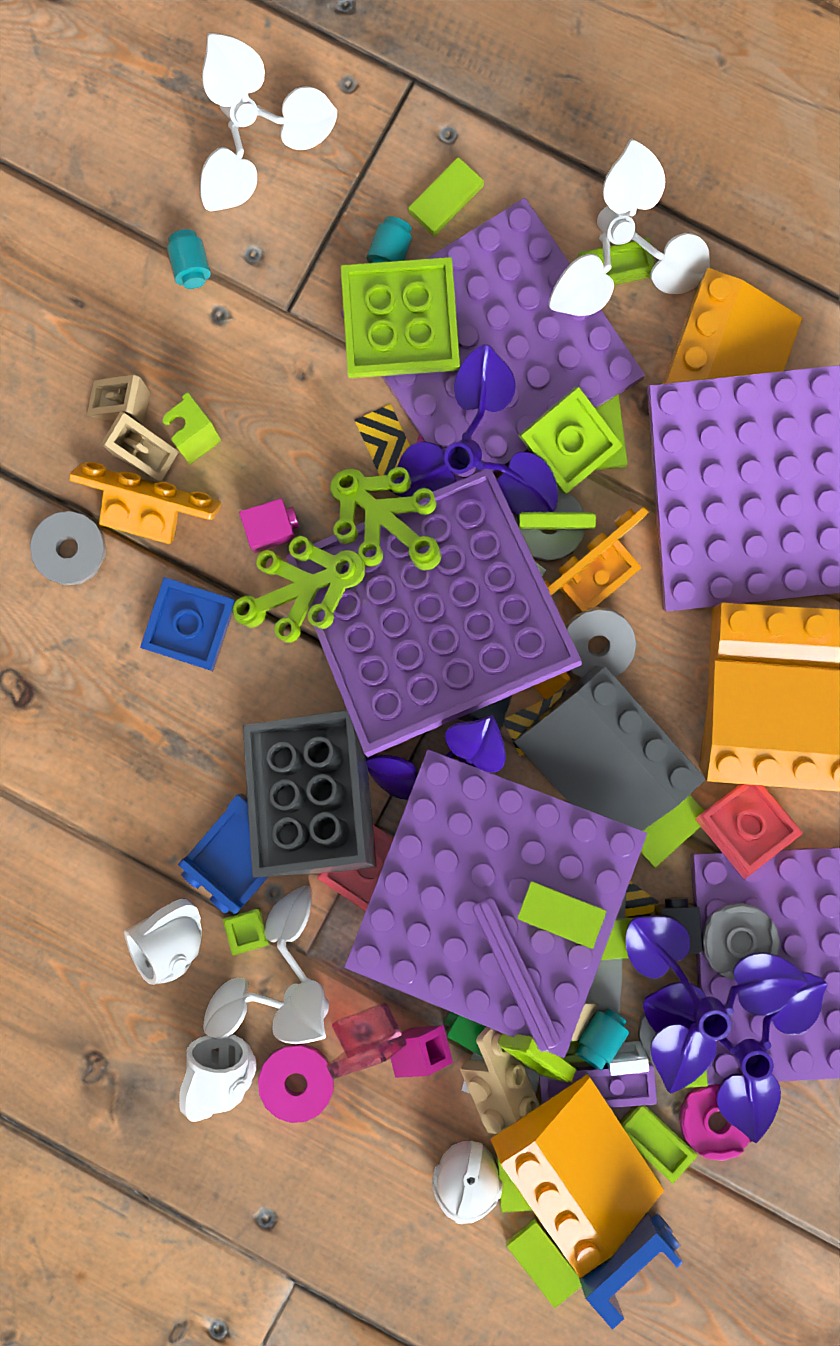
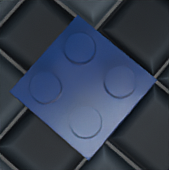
[140,577,236,671]

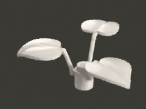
[200,33,337,211]
[548,139,710,316]
[203,885,329,1044]

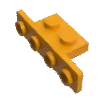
[69,462,222,544]
[544,507,649,613]

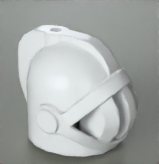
[124,899,202,985]
[179,1034,256,1122]
[432,1141,503,1225]

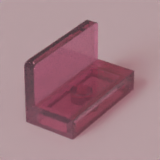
[326,1003,407,1079]

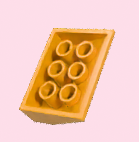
[662,268,803,384]
[707,603,840,703]
[699,659,840,791]
[490,1074,664,1278]

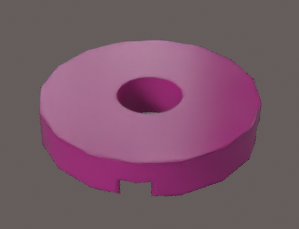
[258,1043,334,1123]
[679,1084,752,1161]

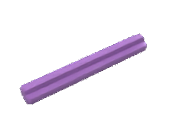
[473,898,560,1052]

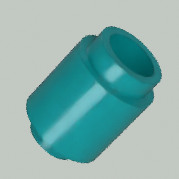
[366,216,412,263]
[167,229,211,289]
[575,1009,629,1070]

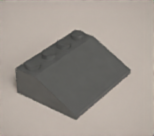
[513,665,706,831]
[243,710,377,877]

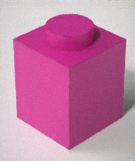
[239,498,300,553]
[386,1025,453,1078]

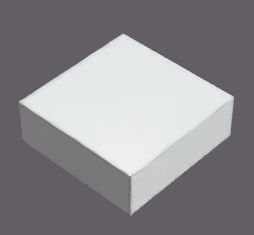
[607,1041,649,1076]

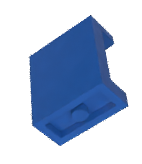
[178,794,269,914]
[578,1212,683,1330]

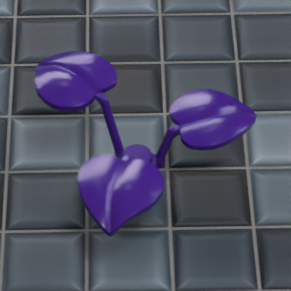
[390,344,558,515]
[366,715,506,800]
[625,915,808,1094]
[643,971,828,1143]

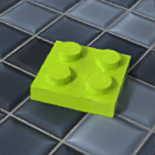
[518,387,623,494]

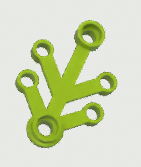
[330,467,441,570]
[233,536,365,643]

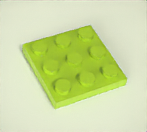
[341,257,460,378]

